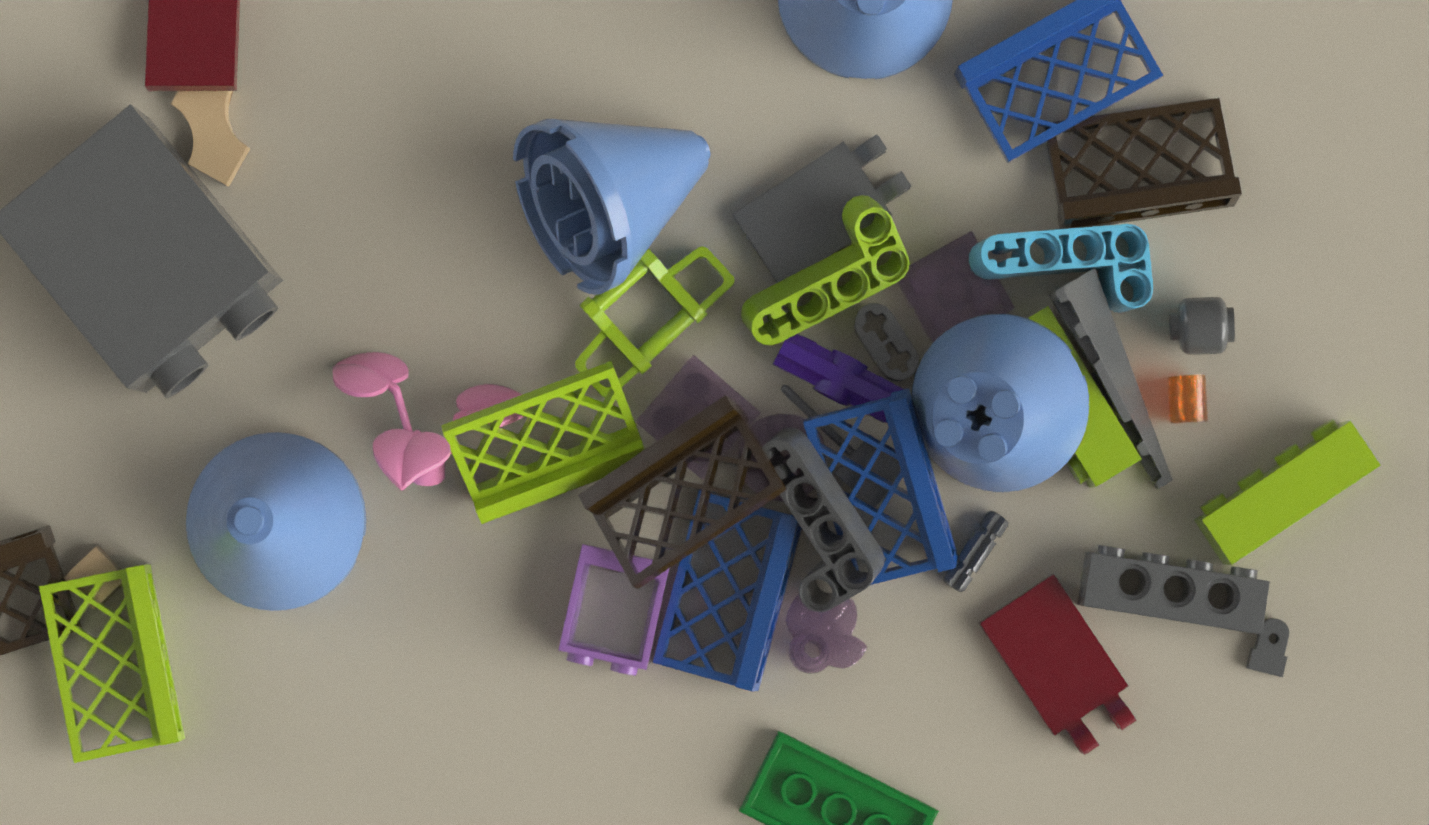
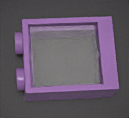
[558,544,670,676]

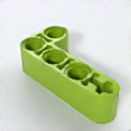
[741,195,910,345]

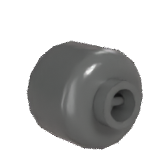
[1169,297,1235,355]

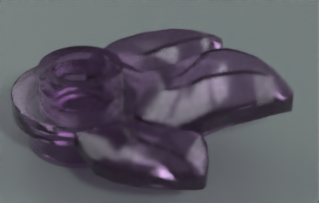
[786,594,867,674]

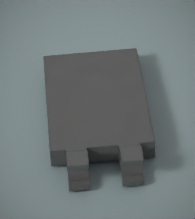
[732,134,911,283]

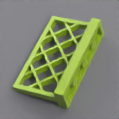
[441,361,645,524]
[39,564,185,763]

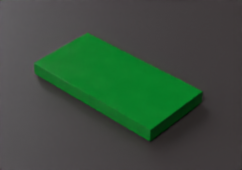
[739,730,939,825]

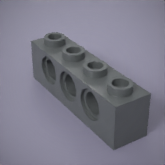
[1077,545,1270,635]

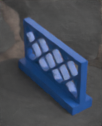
[954,0,1163,163]
[803,388,958,585]
[652,491,802,692]

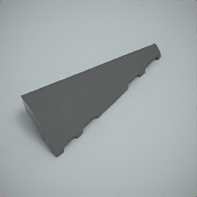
[1049,268,1173,489]

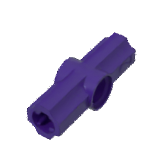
[772,333,904,424]

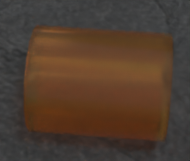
[1167,375,1208,424]

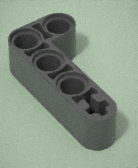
[762,427,885,613]

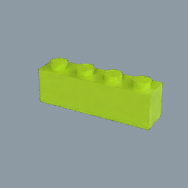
[1028,306,1142,488]
[1194,419,1381,565]

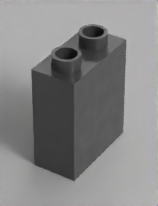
[0,104,283,398]

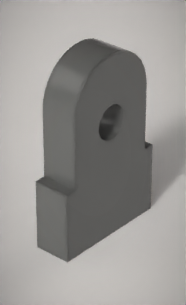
[1246,618,1289,677]

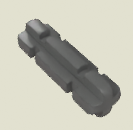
[944,511,1009,592]

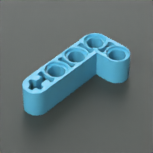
[969,224,1153,313]

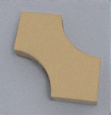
[171,91,250,187]

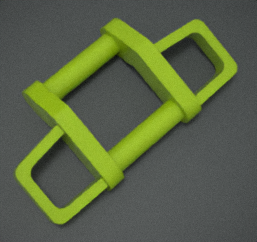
[575,246,735,399]

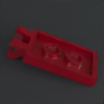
[978,574,1137,755]

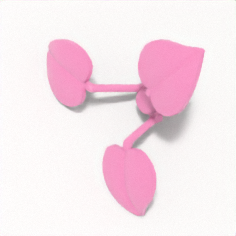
[332,352,533,491]

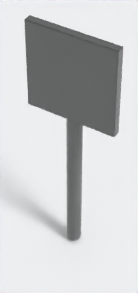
[781,385,901,508]

